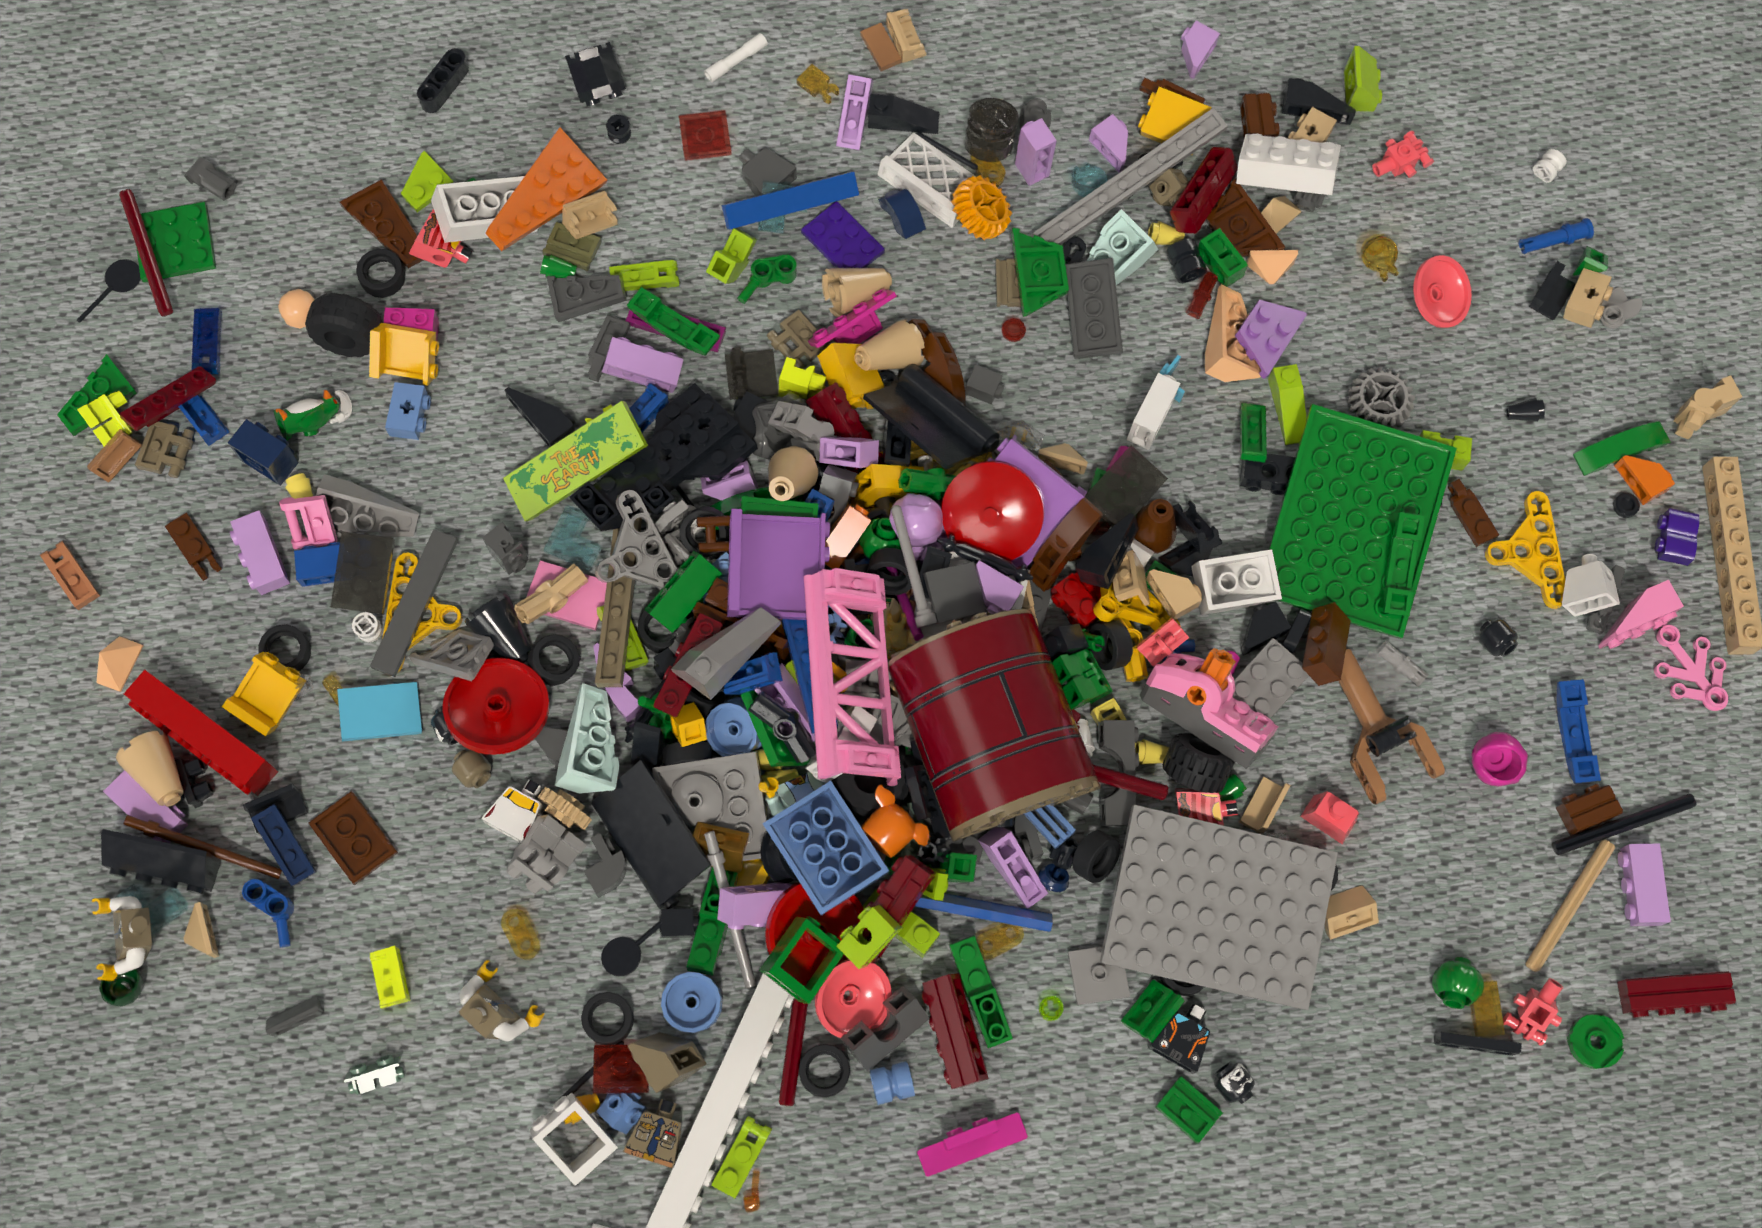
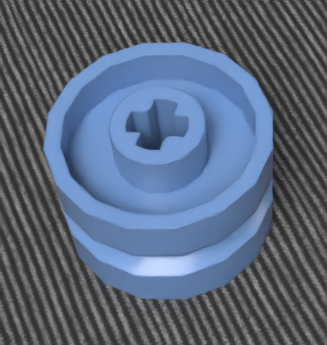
[705,696,762,757]
[661,972,723,1033]

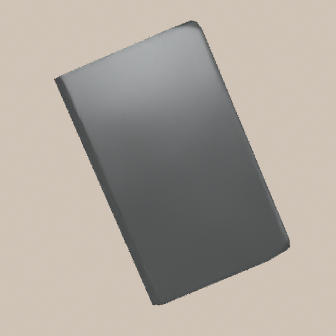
[266,996,324,1037]

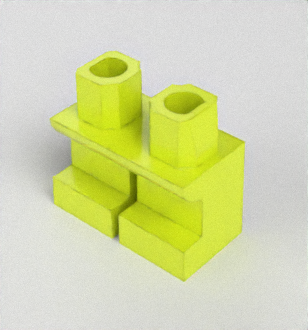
[778,357,826,400]
[77,391,133,446]

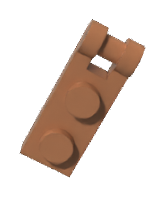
[40,541,100,610]

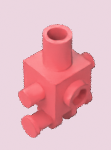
[1372,131,1434,178]
[1502,978,1563,1046]

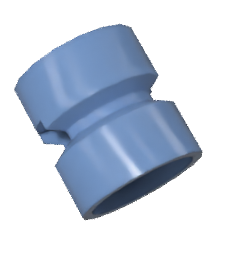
[870,1061,915,1105]

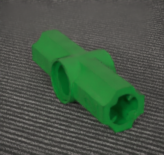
[898,468,956,500]

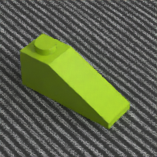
[1268,364,1307,445]
[863,889,940,959]

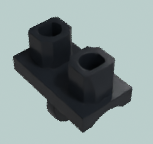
[175,758,214,808]

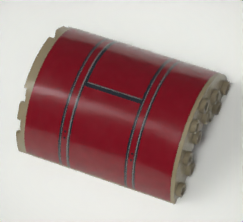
[888,609,1101,842]

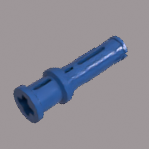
[1518,218,1594,254]

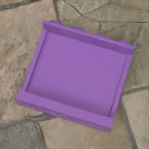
[988,435,1087,568]
[727,509,830,620]

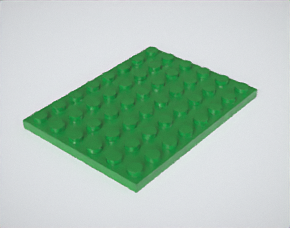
[1268,404,1457,639]

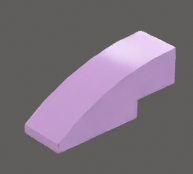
[593,643,642,723]

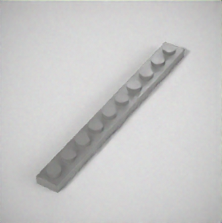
[1029,108,1228,245]

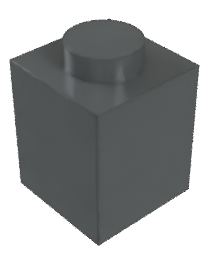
[965,364,1004,405]

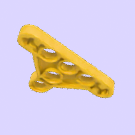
[1485,491,1565,609]
[382,552,463,672]
[1093,581,1181,631]

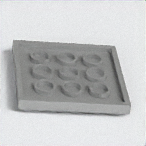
[652,751,768,861]

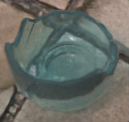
[1071,163,1108,198]

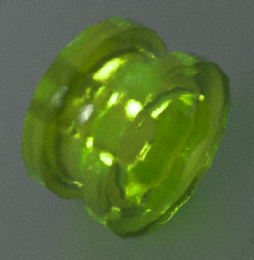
[1039,996,1064,1021]

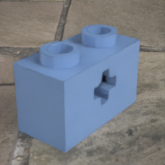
[385,382,431,440]

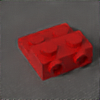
[1050,572,1121,629]

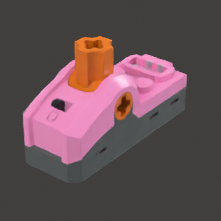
[1140,648,1278,769]

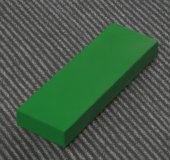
[1240,403,1267,462]

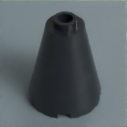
[464,593,531,663]

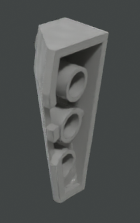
[316,474,419,537]
[671,608,781,700]

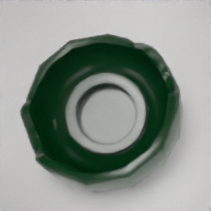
[99,969,143,1007]

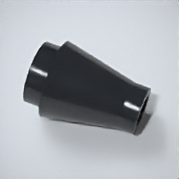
[1506,398,1545,422]

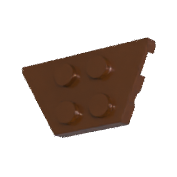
[1207,179,1285,257]

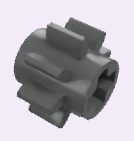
[1294,191,1325,212]

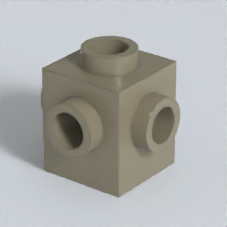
[1149,168,1189,207]

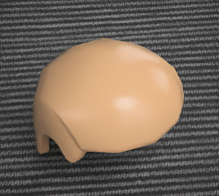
[278,289,315,328]

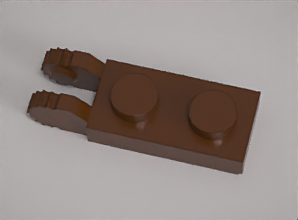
[165,512,222,581]

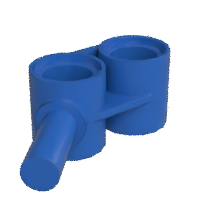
[242,879,294,948]

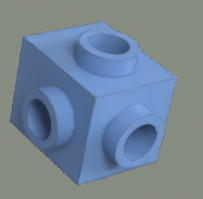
[596,1085,647,1135]

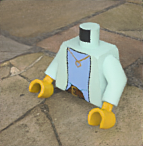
[758,772,826,817]

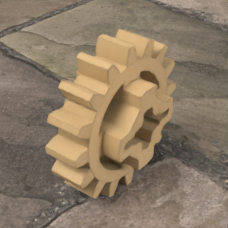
[538,787,592,830]

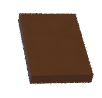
[308,791,398,885]

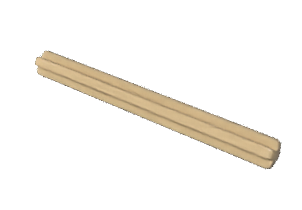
[1526,840,1615,972]

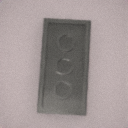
[1065,258,1123,359]

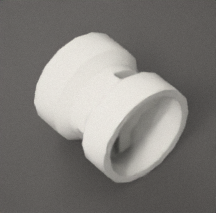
[1533,149,1567,183]
[352,612,383,643]

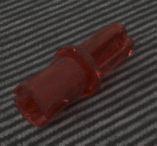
[1186,272,1218,319]

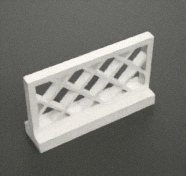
[878,132,976,228]

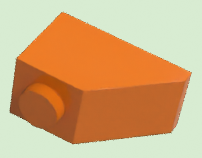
[1614,455,1675,505]

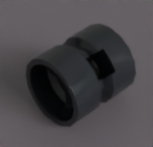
[1166,238,1207,284]

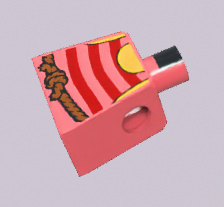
[409,208,473,268]
[1175,788,1238,826]

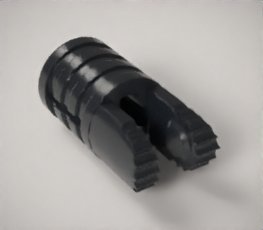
[1366,715,1417,757]

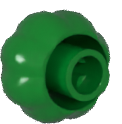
[859,518,902,559]
[1432,957,1484,1009]

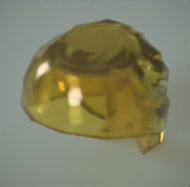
[1360,234,1399,282]

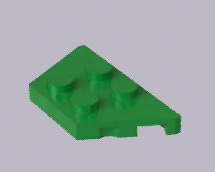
[1011,228,1069,317]

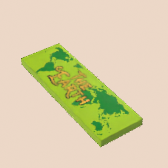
[503,401,648,522]

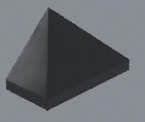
[1158,541,1213,577]

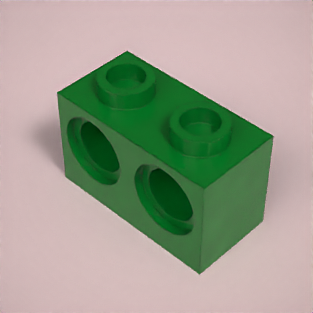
[1198,228,1248,287]

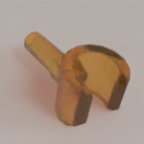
[743,1171,760,1212]

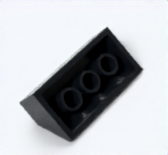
[101,829,221,894]

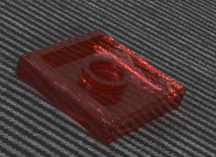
[679,110,732,161]
[593,1045,649,1094]

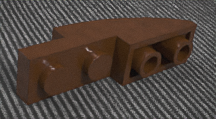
[908,319,966,406]
[1030,498,1103,592]

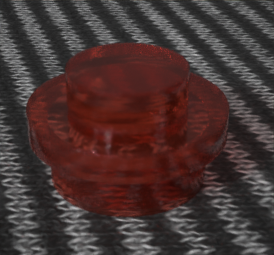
[1001,318,1026,342]

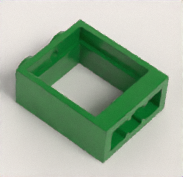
[759,916,844,1004]

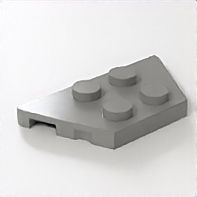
[409,629,494,681]

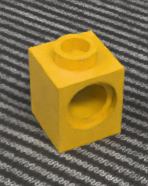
[670,702,707,747]

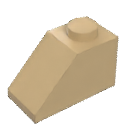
[1146,569,1202,620]

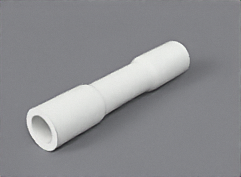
[704,33,768,83]

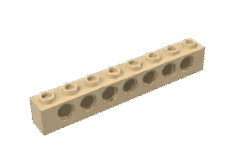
[1702,457,1762,655]

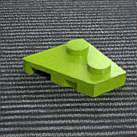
[401,151,454,213]

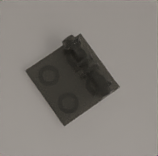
[725,347,778,400]

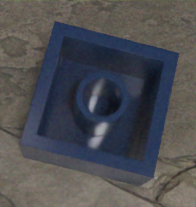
[228,419,299,486]

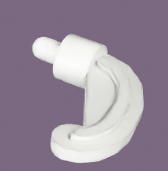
[329,390,352,424]

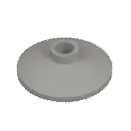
[670,774,723,827]

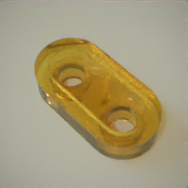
[970,143,1005,187]
[501,909,541,960]
[976,923,1024,960]

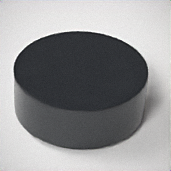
[1613,493,1640,518]

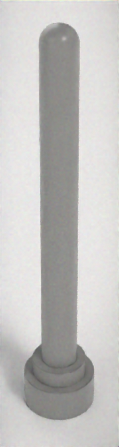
[891,505,937,628]

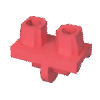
[1136,617,1189,667]

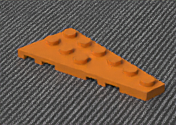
[486,127,607,251]

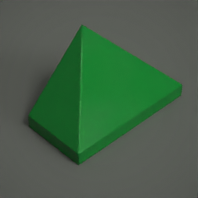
[1573,246,1609,276]

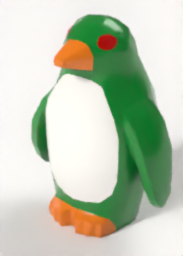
[274,390,340,440]

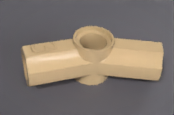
[514,564,588,624]

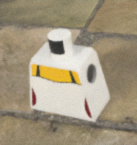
[482,780,544,843]

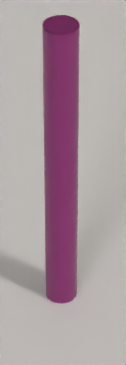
[886,567,924,641]

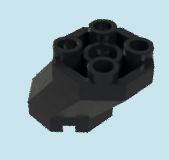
[565,42,626,106]

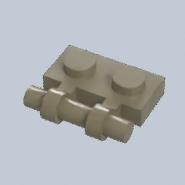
[767,310,829,369]
[135,422,194,478]

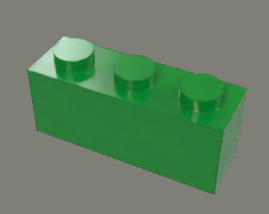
[644,551,722,633]

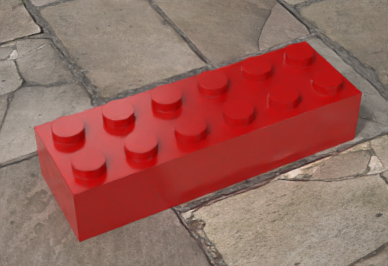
[124,669,279,796]

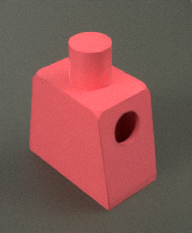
[1300,791,1359,844]

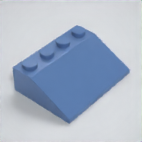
[763,781,889,915]

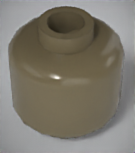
[452,750,491,788]

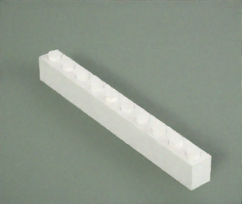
[646,974,795,1228]

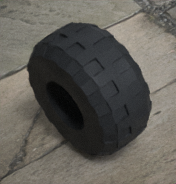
[305,293,383,357]
[831,743,909,820]

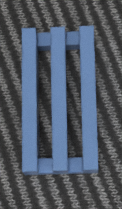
[1024,805,1076,849]

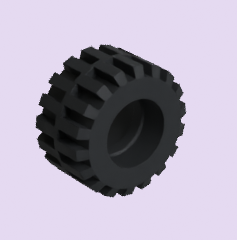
[1162,733,1235,793]

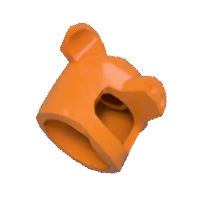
[861,784,930,858]

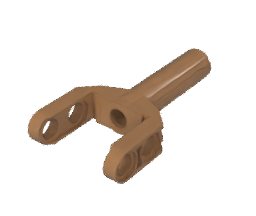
[1339,649,1445,805]

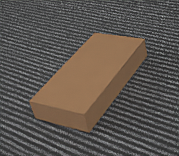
[860,23,902,72]
[87,429,142,483]

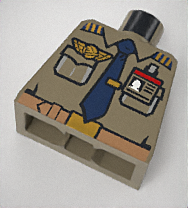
[623,1099,682,1169]

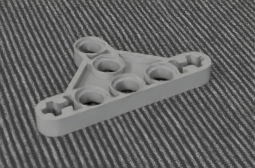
[595,490,677,591]

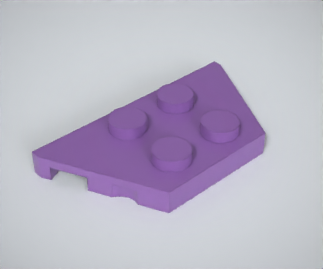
[1235,300,1307,379]

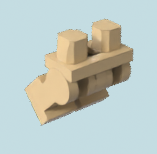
[1673,375,1742,439]

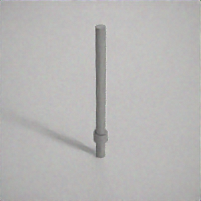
[704,831,756,988]

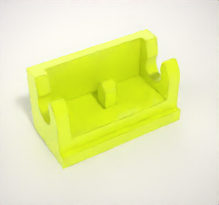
[370,945,411,1009]

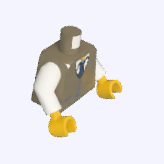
[92,896,152,981]
[459,960,545,1041]

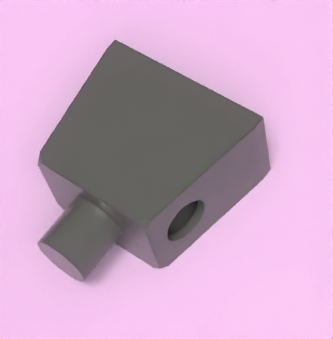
[739,148,797,196]

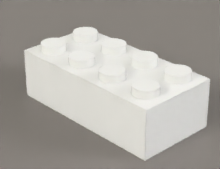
[1236,134,1341,195]
[431,176,538,243]

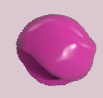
[1472,732,1528,787]

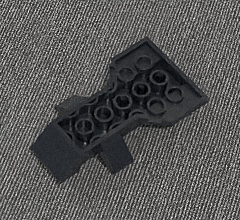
[569,383,758,531]

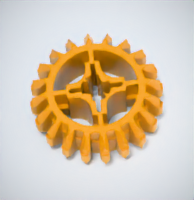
[951,175,1012,240]

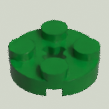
[1567,1015,1624,1069]

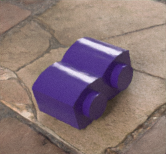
[1655,508,1700,566]

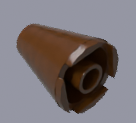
[1134,499,1177,554]

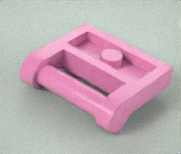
[279,495,338,549]

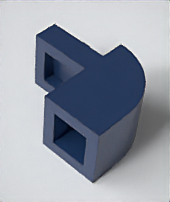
[878,188,926,239]

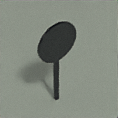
[77,259,141,322]
[601,922,659,977]

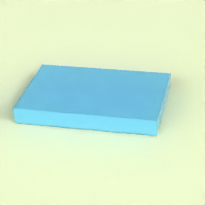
[337,682,422,741]

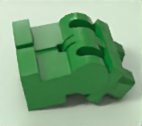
[1052,649,1113,710]

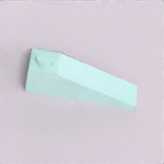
[1087,209,1158,285]
[555,683,619,794]

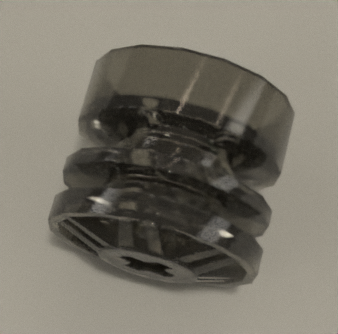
[964,98,1019,162]

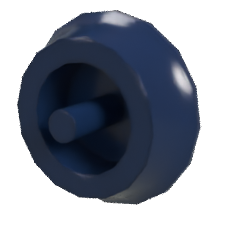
[1038,863,1069,892]

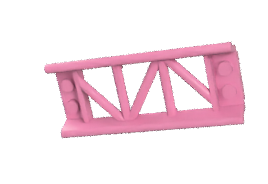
[803,568,901,786]

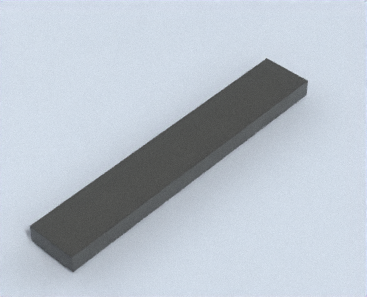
[370,529,458,677]

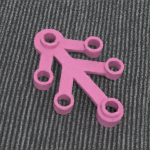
[1654,625,1728,711]

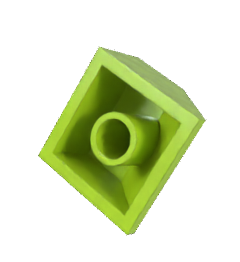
[1344,46,1382,112]

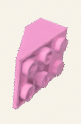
[1598,580,1684,649]

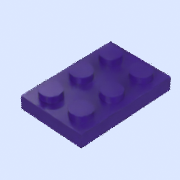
[801,201,885,268]

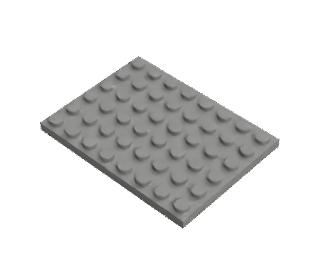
[1100,805,1338,1010]

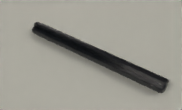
[1552,794,1697,855]

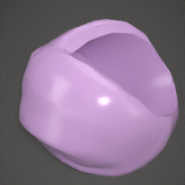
[889,493,943,547]

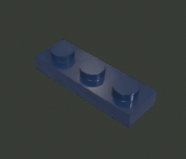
[251,804,316,886]

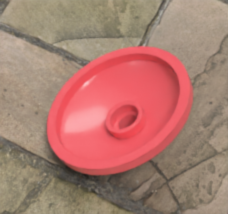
[1413,255,1472,328]
[815,959,892,1038]

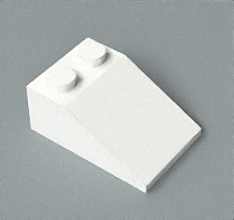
[1191,550,1282,615]

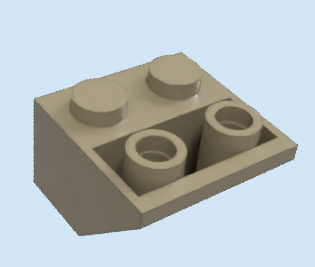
[628,1032,706,1093]

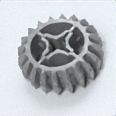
[1347,367,1415,428]

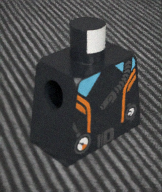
[1148,1004,1210,1074]

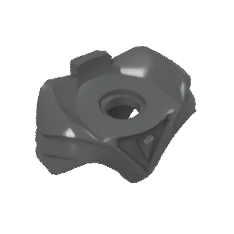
[752,390,812,460]

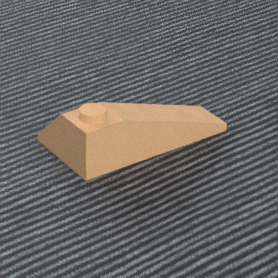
[1205,284,1261,382]

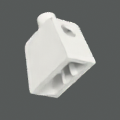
[1562,554,1620,617]

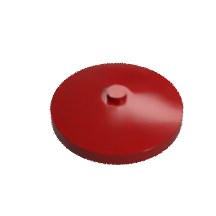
[941,461,1045,561]
[443,658,549,755]
[765,882,864,986]

